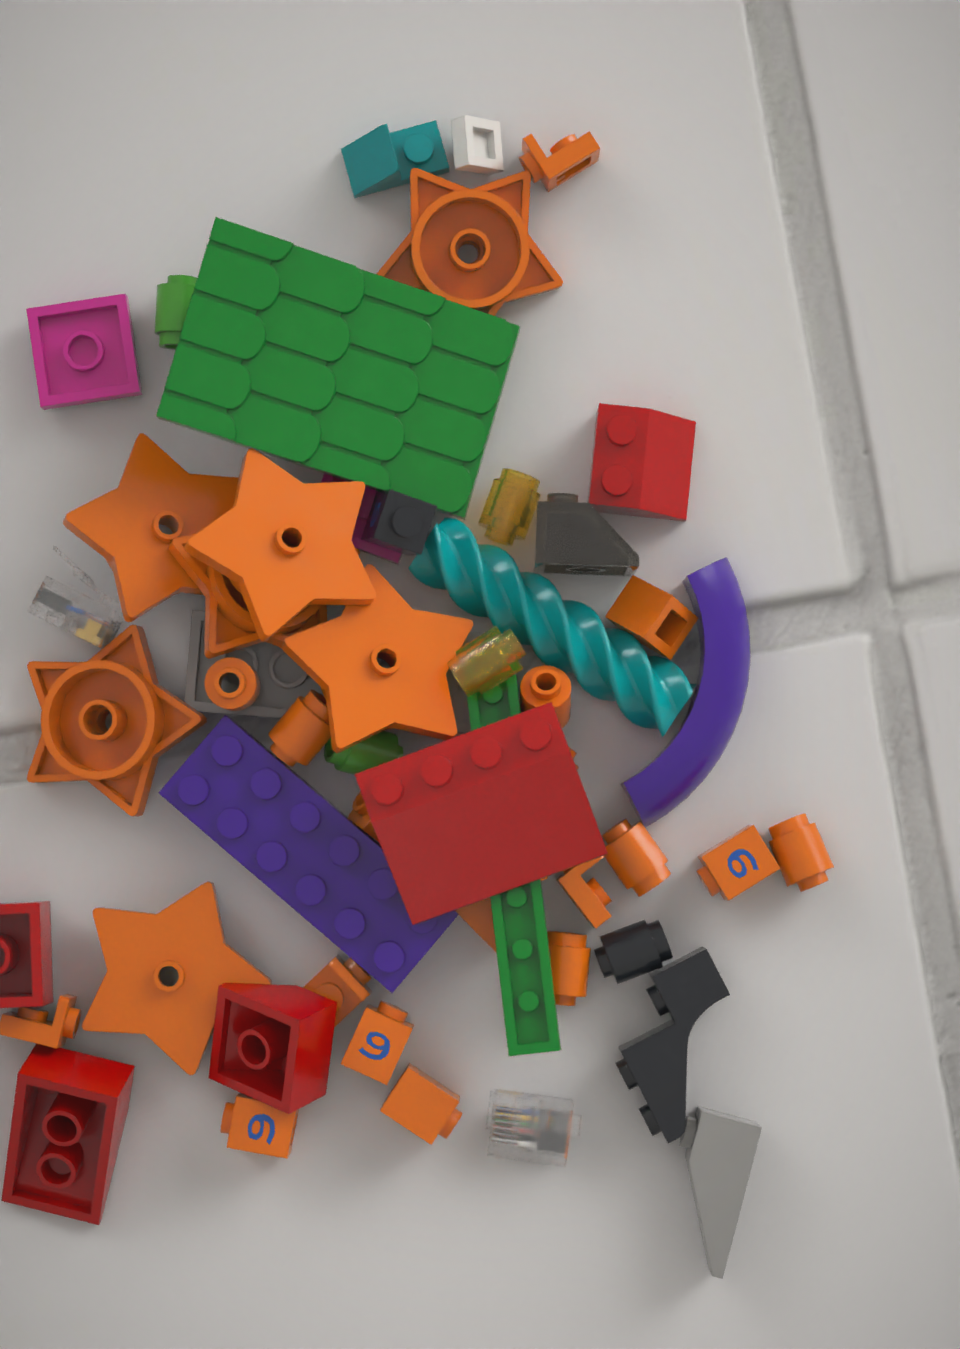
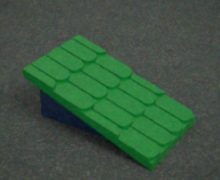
[156,217,520,520]

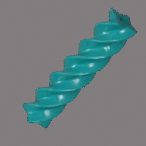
[408,517,697,738]

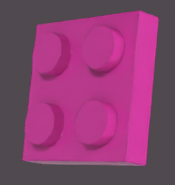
[26,294,142,410]

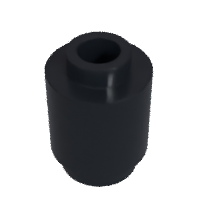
[594,920,673,984]

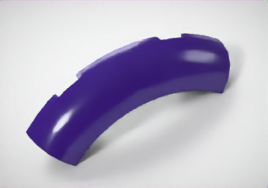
[620,557,751,828]

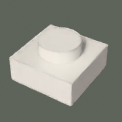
[451,115,504,175]

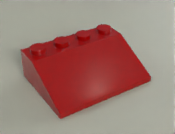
[355,702,608,926]

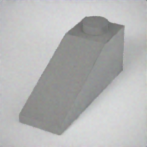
[679,1106,762,1279]

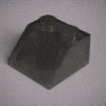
[533,493,639,577]

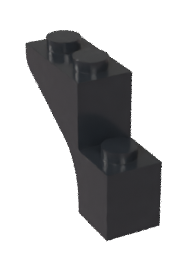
[615,946,730,1144]

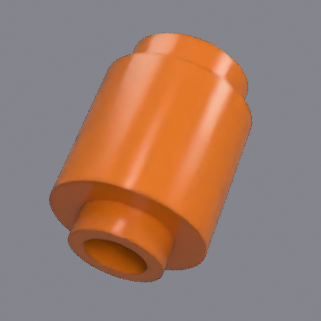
[204,657,261,711]
[520,665,571,728]
[268,689,331,767]
[768,813,834,892]
[602,818,671,897]
[547,931,591,1006]

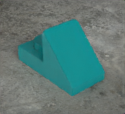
[341,120,450,198]

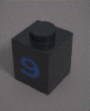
[361,489,437,556]

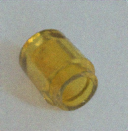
[478,468,541,547]
[447,625,527,697]

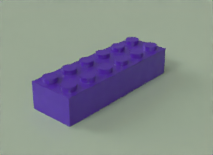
[158,715,459,993]

